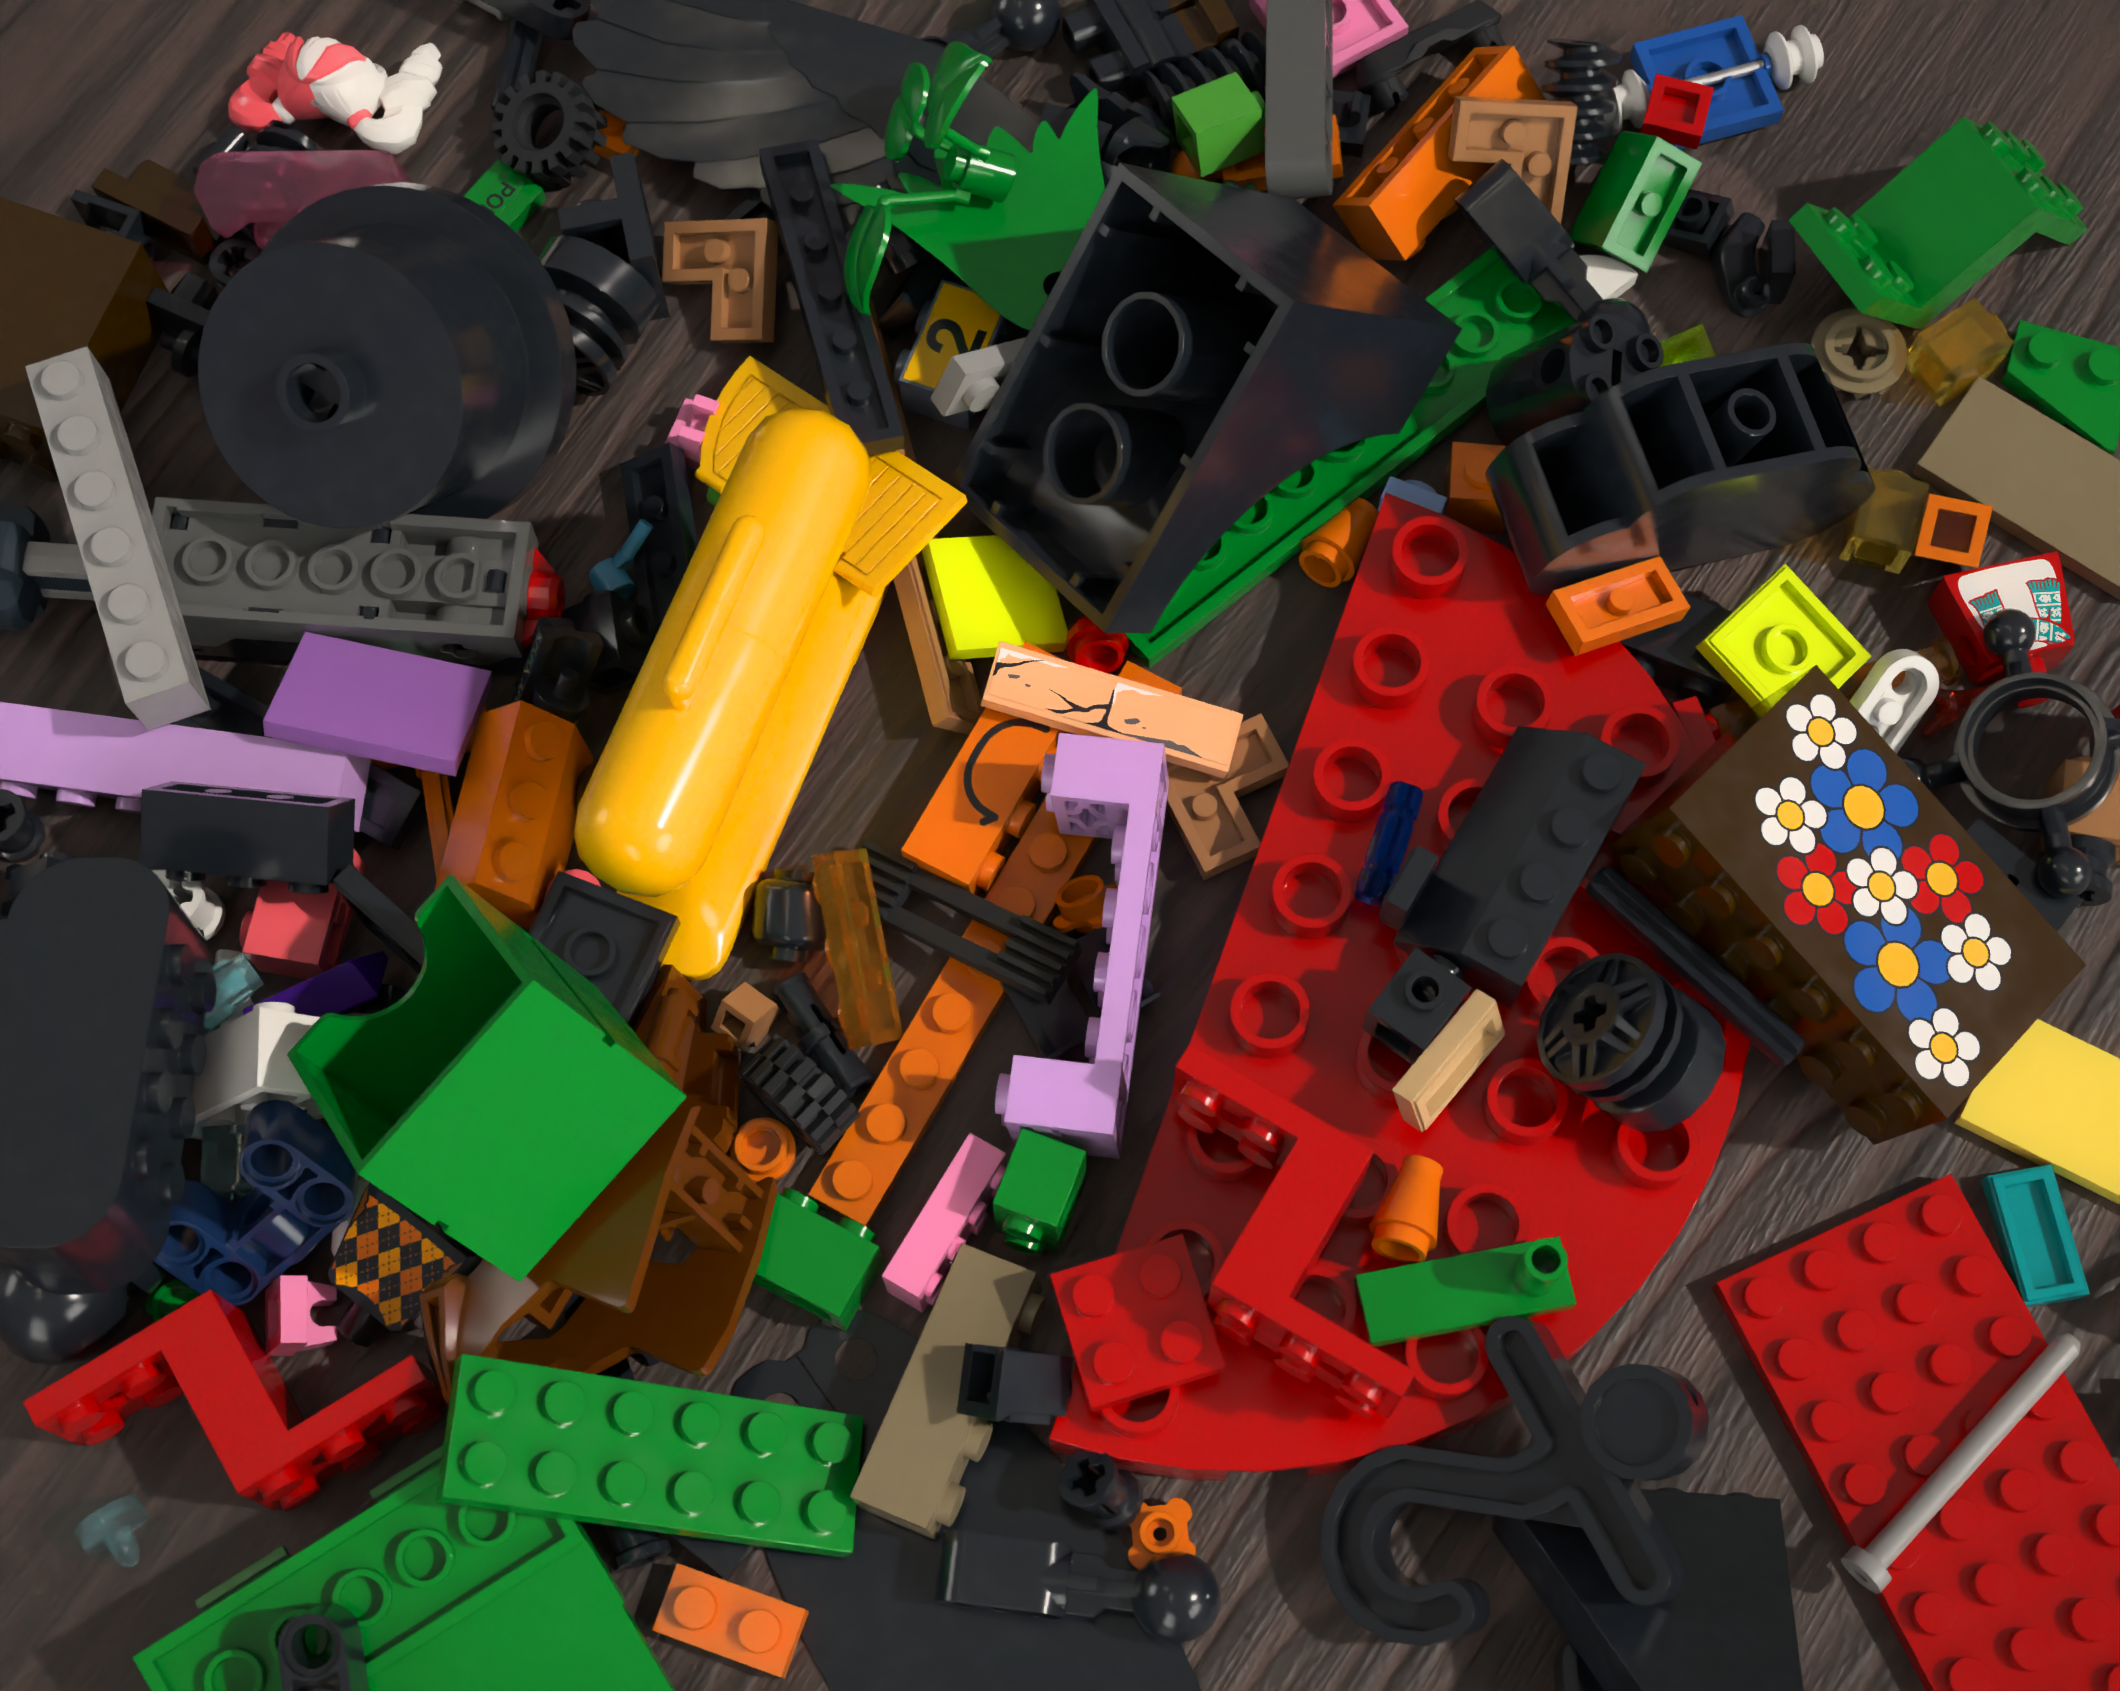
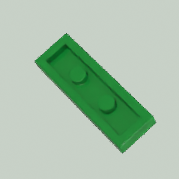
[1353,1236,1576,1347]

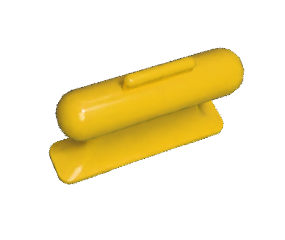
[573,407,891,981]

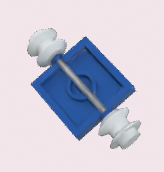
[1597,15,1824,149]

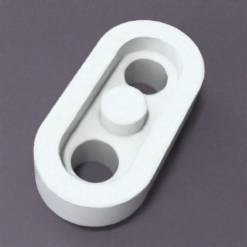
[1849,649,1939,754]

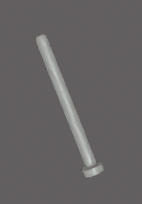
[1841,1333,2081,1594]

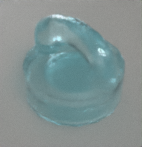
[74,1495,149,1568]

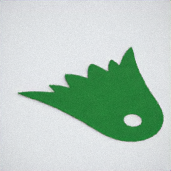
[830,88,1105,331]

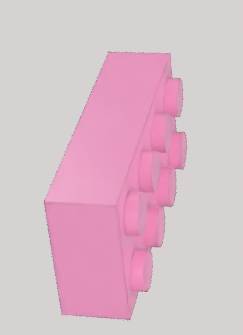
[882,1133,1007,1313]

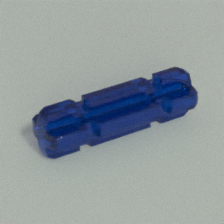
[1354,781,1424,907]

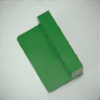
[1569,131,1702,273]

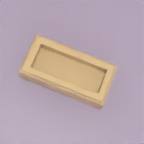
[1392,989,1505,1132]

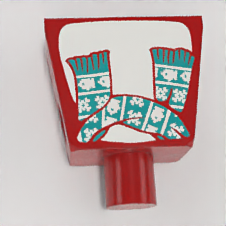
[1927,551,2075,708]

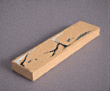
[980,641,1243,779]

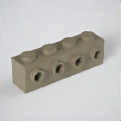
[850,1243,1047,1540]

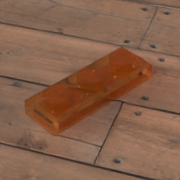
[811,848,903,1050]

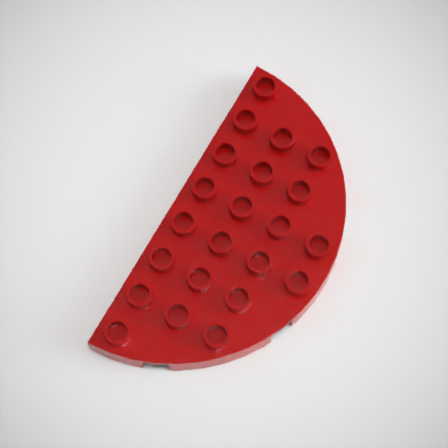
[1049,493,1750,1481]

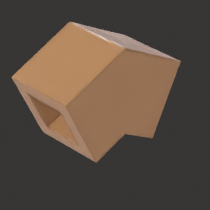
[711,982,781,1051]

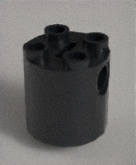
[1486,313,1664,446]

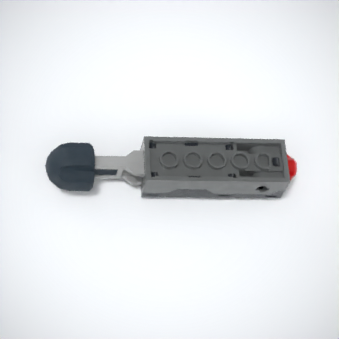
[0,497,565,677]

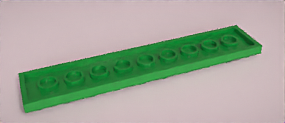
[1126,248,1575,669]

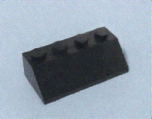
[1393,726,1646,1009]

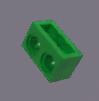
[993,1128,1086,1257]

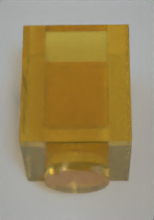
[1905,298,2014,407]
[1839,468,1930,574]

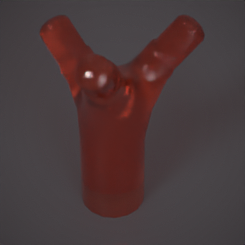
[1921,686,1989,738]

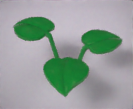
[844,41,1017,317]

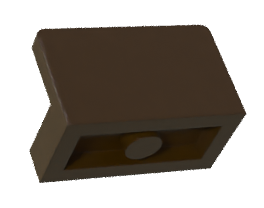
[91,160,226,266]

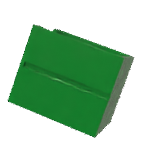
[287,873,687,1283]

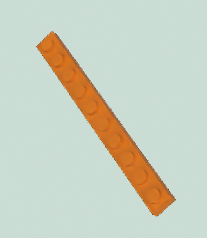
[808,660,1182,1229]

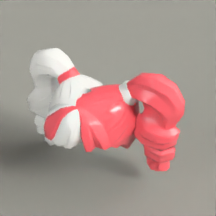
[228,32,443,154]

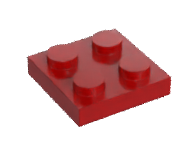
[1050,1234,1226,1413]

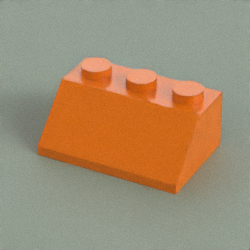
[434,700,594,930]

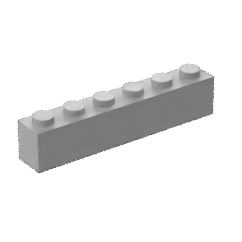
[25,346,211,731]

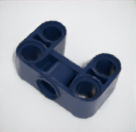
[155,1099,358,1306]

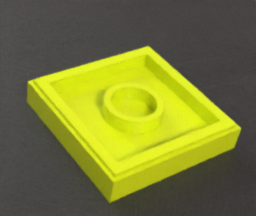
[921,535,1068,660]
[1695,564,1872,707]

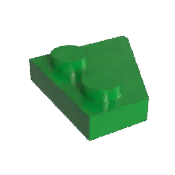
[2001,320,2120,456]

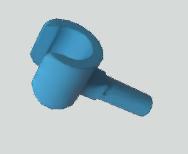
[589,519,653,599]

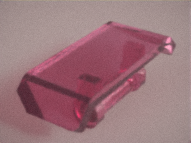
[194,150,414,249]

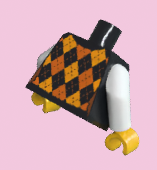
[328,1177,483,1347]

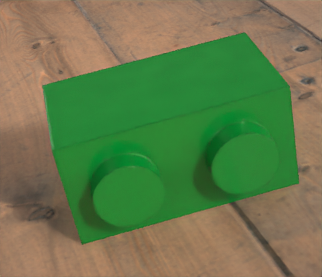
[753,1187,885,1332]

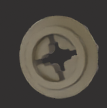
[1810,308,1908,401]

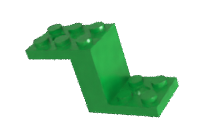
[1788,116,2089,330]

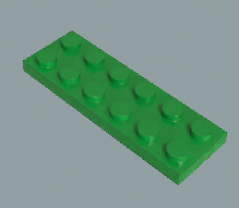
[436,1354,863,1558]

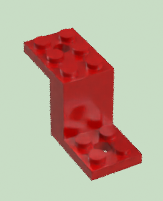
[1172,1044,1416,1419]
[23,1289,447,1511]

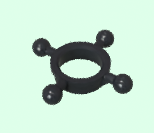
[1900,608,2120,898]

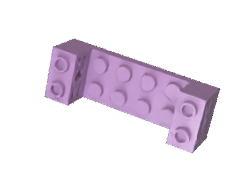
[995,733,1169,1159]

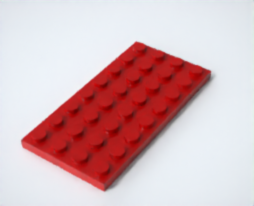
[1712,1174,2120,1691]

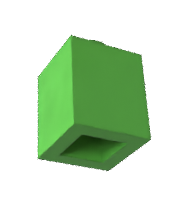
[1171,72,1266,178]

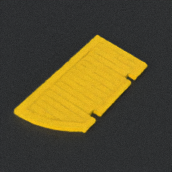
[695,356,967,598]

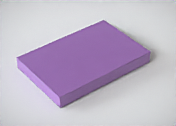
[263,631,492,776]

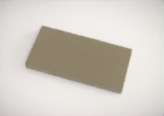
[1912,376,2120,600]

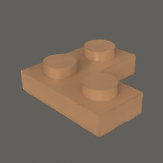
[1447,96,1578,224]
[662,218,778,343]
[1166,713,1289,880]

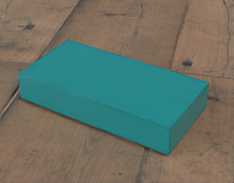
[1981,1164,2090,1308]

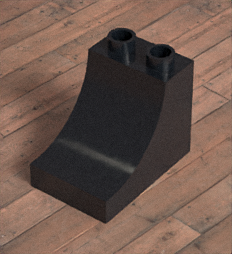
[949,163,1462,633]

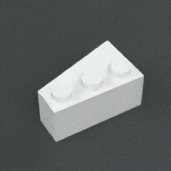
[190,1002,324,1142]

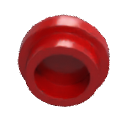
[1066,615,1129,674]

